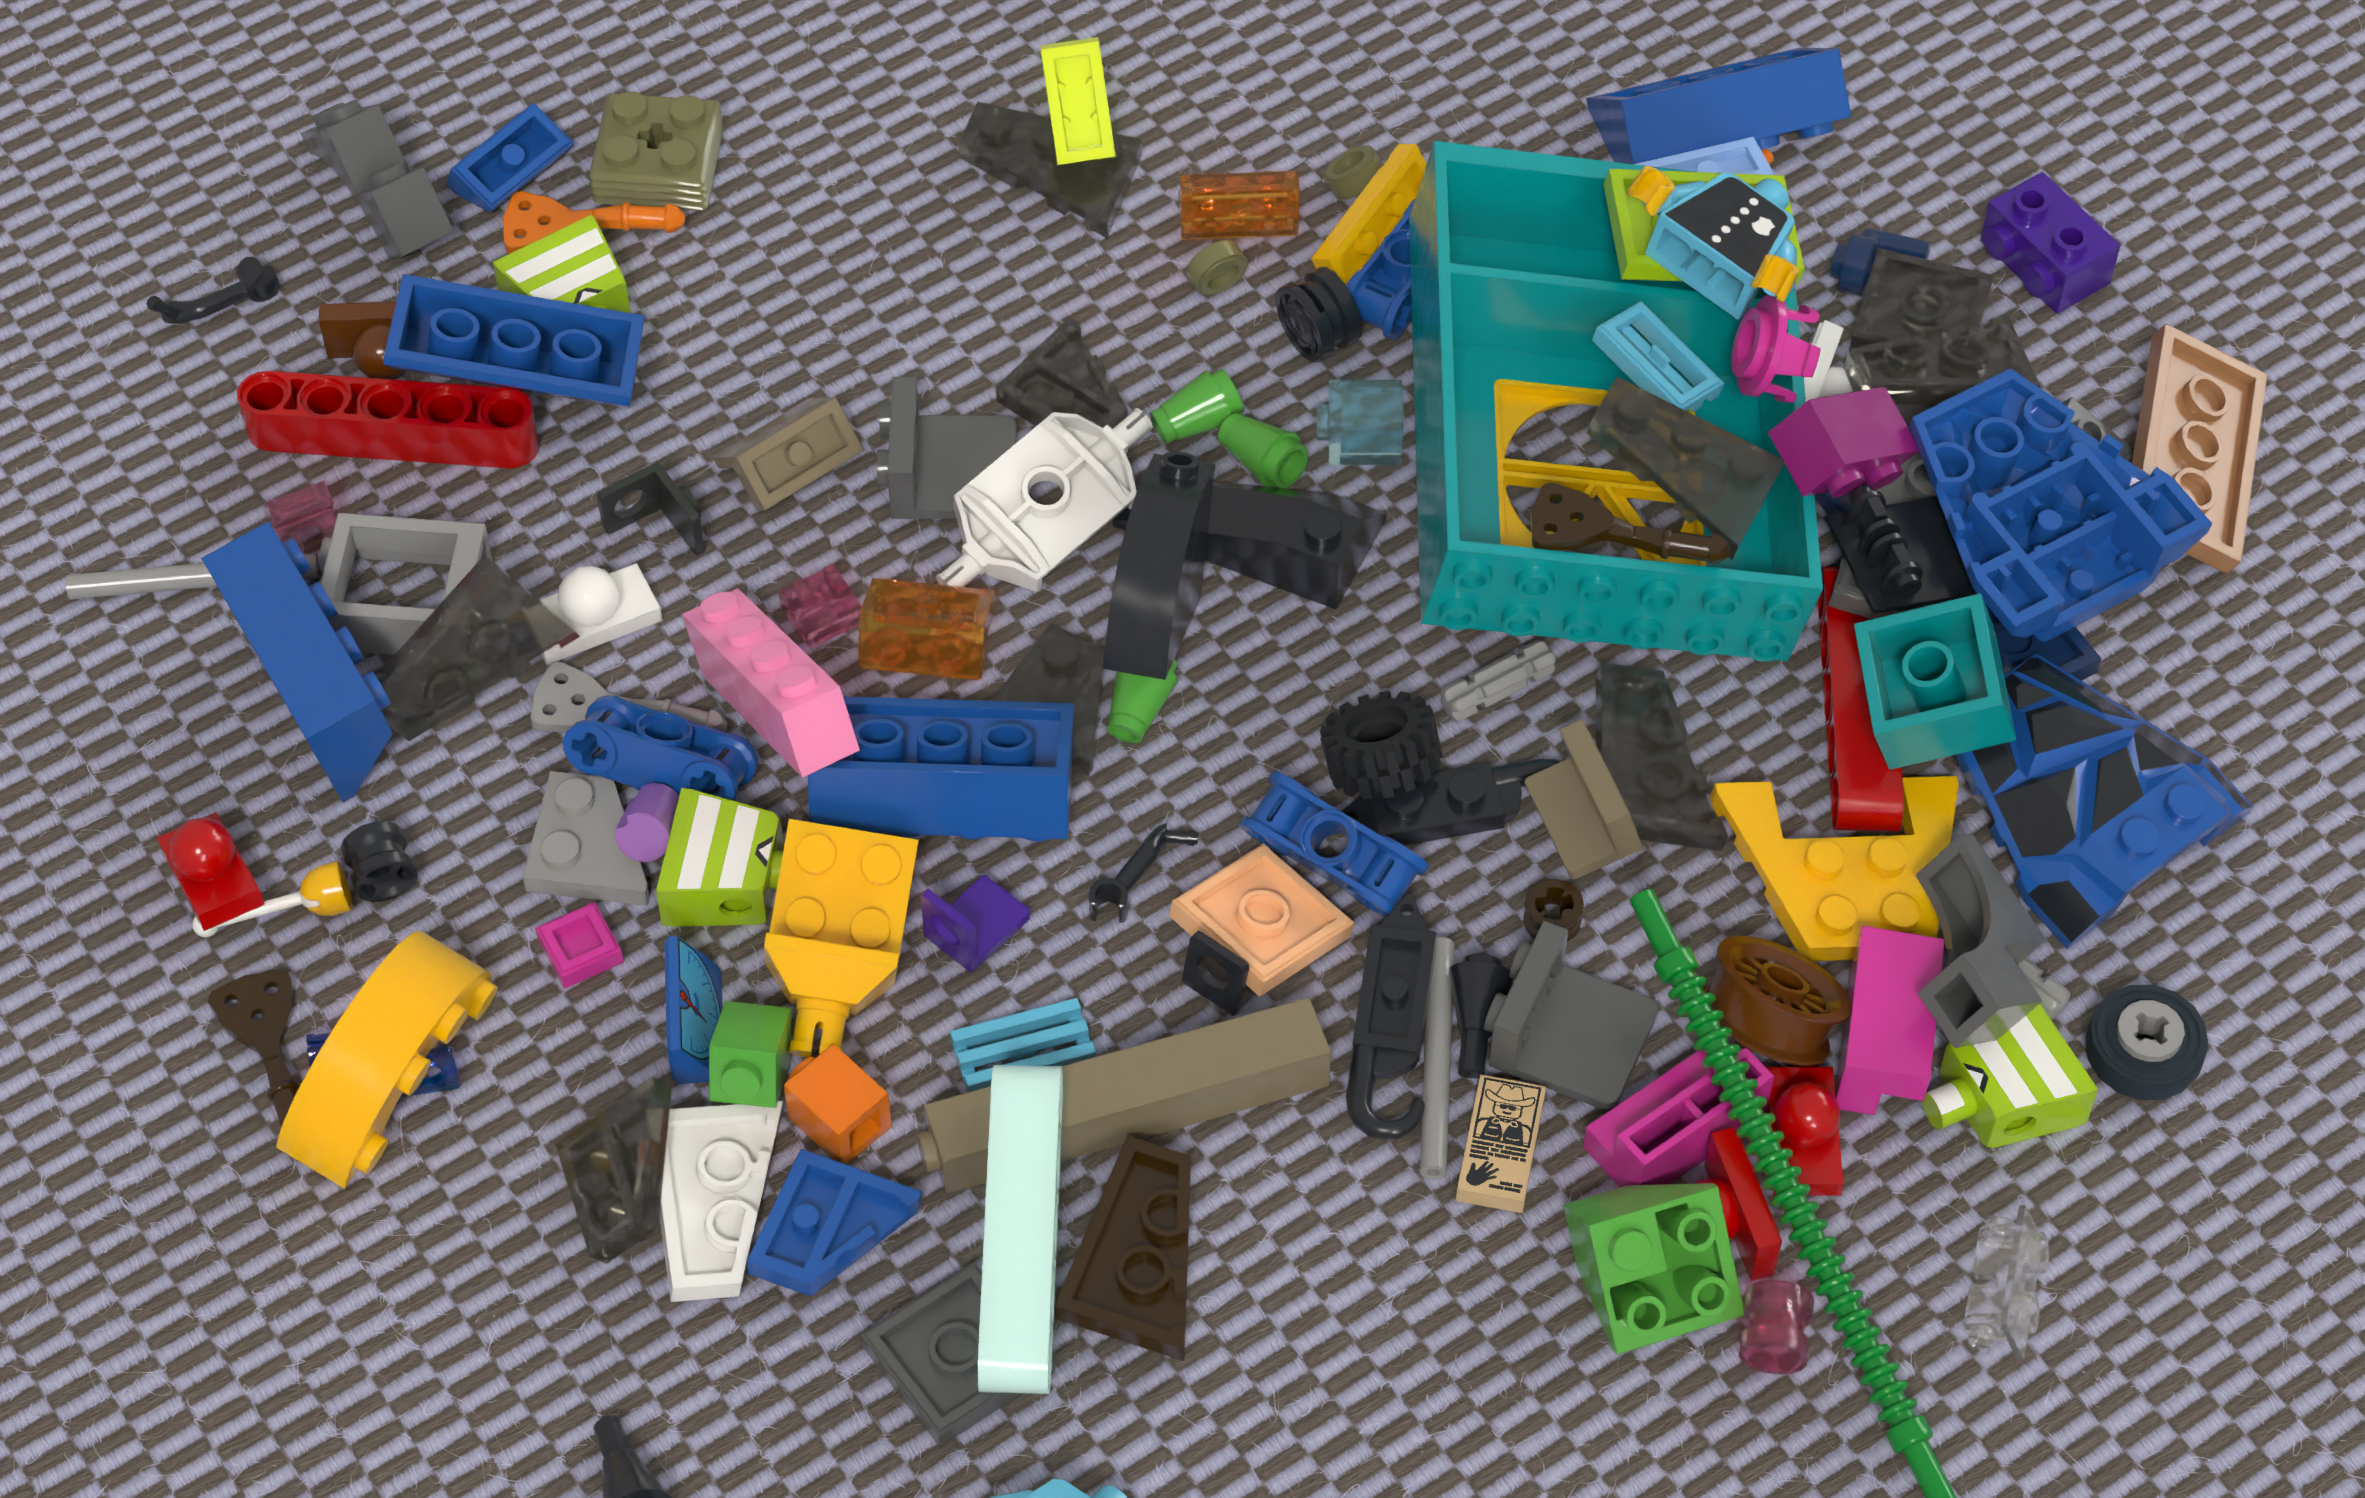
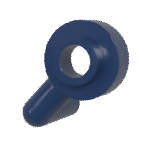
[1830,229,1931,297]

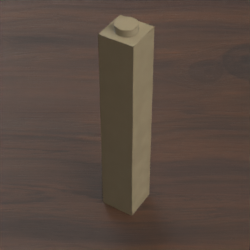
[916,997,1331,1194]

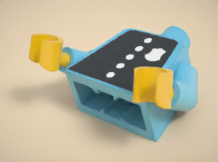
[1626,166,1799,320]

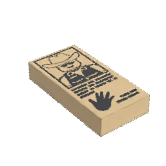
[1456,1074,1546,1213]

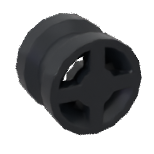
[340,821,418,902]

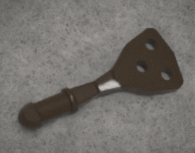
[1531,482,1731,565]
[208,970,300,1127]

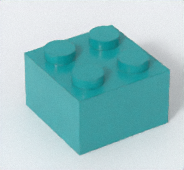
[1854,593,2017,770]

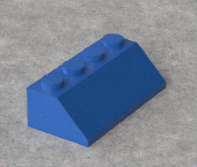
[1586,48,1852,164]
[383,274,645,409]
[201,521,393,803]
[807,696,1074,841]

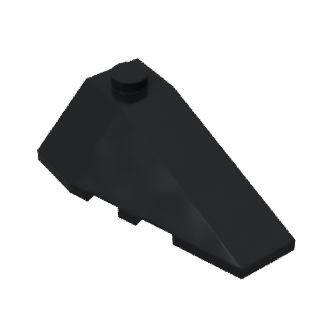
[1113,475,1386,610]

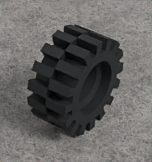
[1320,691,1443,799]

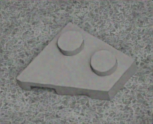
[523,771,650,906]

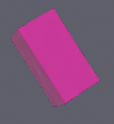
[1835,926,1945,1115]
[1583,1047,1774,1188]

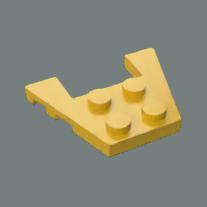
[1710,776,1959,961]

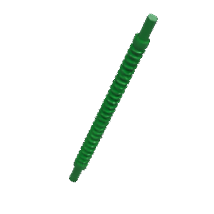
[1629,889,1956,1498]

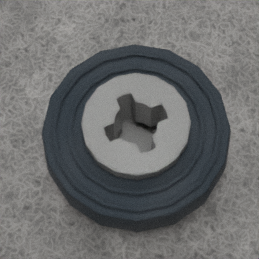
[2085,985,2208,1100]

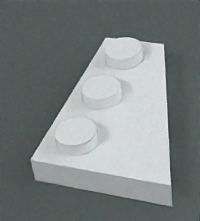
[647,1101,783,1302]

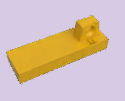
[1311,144,1427,285]

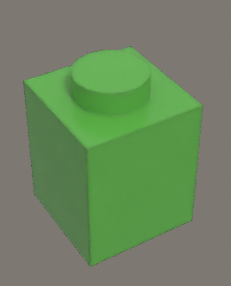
[709,1001,791,1108]

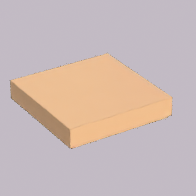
[1169,843,1355,997]

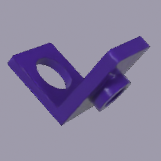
[920,875,1031,973]

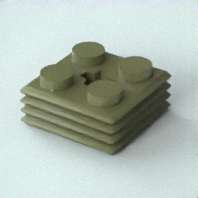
[589,92,723,210]

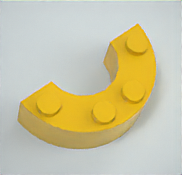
[276,930,498,1189]

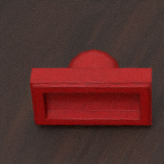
[156,812,265,931]
[1766,1067,1844,1196]
[1693,1127,1782,1281]

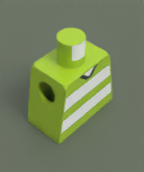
[493,214,631,313]
[656,788,784,927]
[1922,1004,2098,1148]

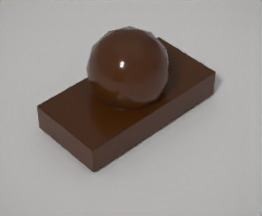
[318,301,404,379]

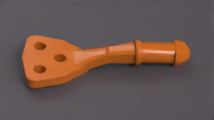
[503,191,686,254]

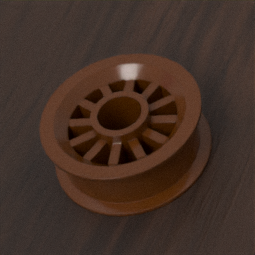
[1702,936,1851,1066]

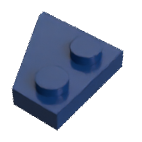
[747,1149,922,1296]

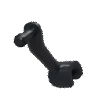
[147,257,279,324]
[1089,823,1199,923]

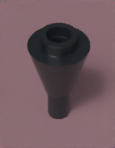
[1449,954,1514,1079]
[593,1416,671,1498]

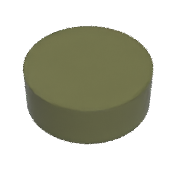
[1324,145,1384,199]
[1186,239,1248,295]

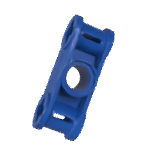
[1346,198,1416,341]
[563,695,759,801]
[1238,771,1429,918]

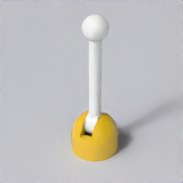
[192,861,353,937]

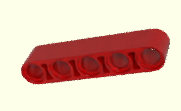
[237,371,539,469]
[1818,567,1904,832]

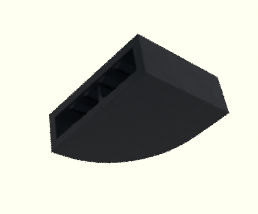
[1103,452,1215,680]

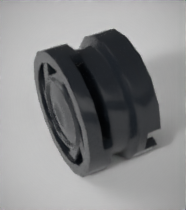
[1275,267,1362,362]

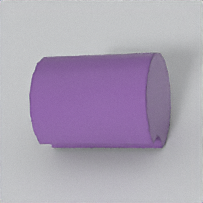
[615,783,679,862]

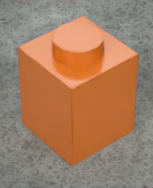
[784,1044,892,1165]

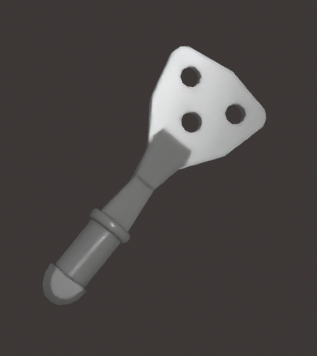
[530,662,727,732]

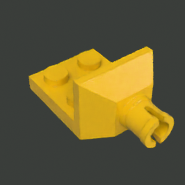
[764,819,918,1058]

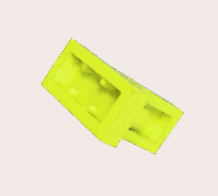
[1040,37,1116,165]

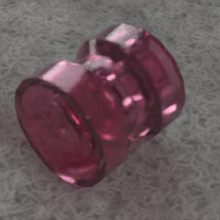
[1738,1280,1815,1375]

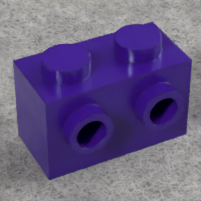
[1980,171,2121,314]

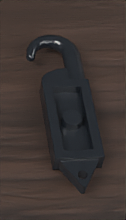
[1341,758,1561,846]
[1346,893,1437,1140]

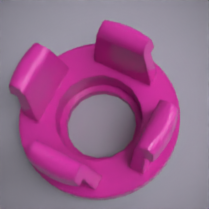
[1731,295,1821,403]

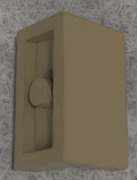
[712,397,864,511]
[1525,719,1643,879]

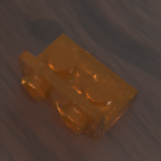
[1179,171,1300,240]
[858,578,995,680]

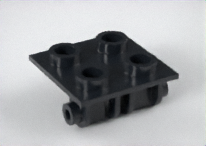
[1825,485,1977,614]

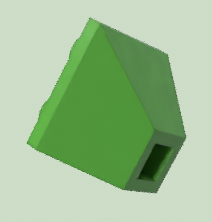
[1563,1183,1745,1354]

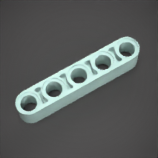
[978,1065,1063,1394]

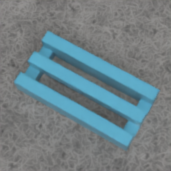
[1592,301,1724,423]
[950,998,1096,1093]

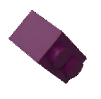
[1768,387,1919,498]

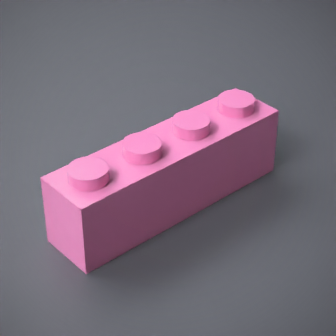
[682,588,860,778]

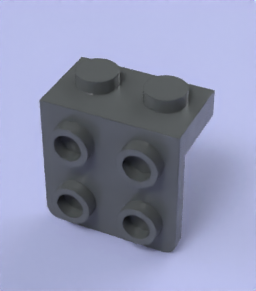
[877,377,1017,519]
[1484,921,1659,1110]

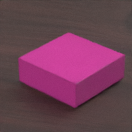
[535,902,624,989]

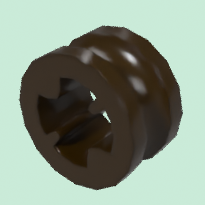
[1523,879,1584,942]

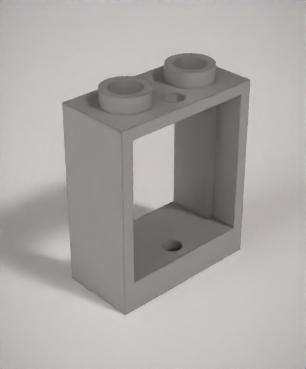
[320,513,493,661]

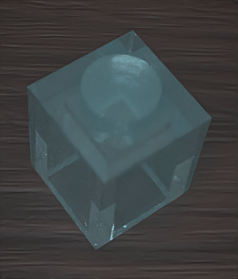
[1316,380,1404,465]

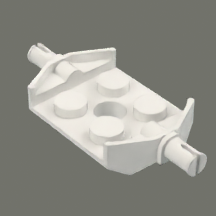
[936,408,1153,597]

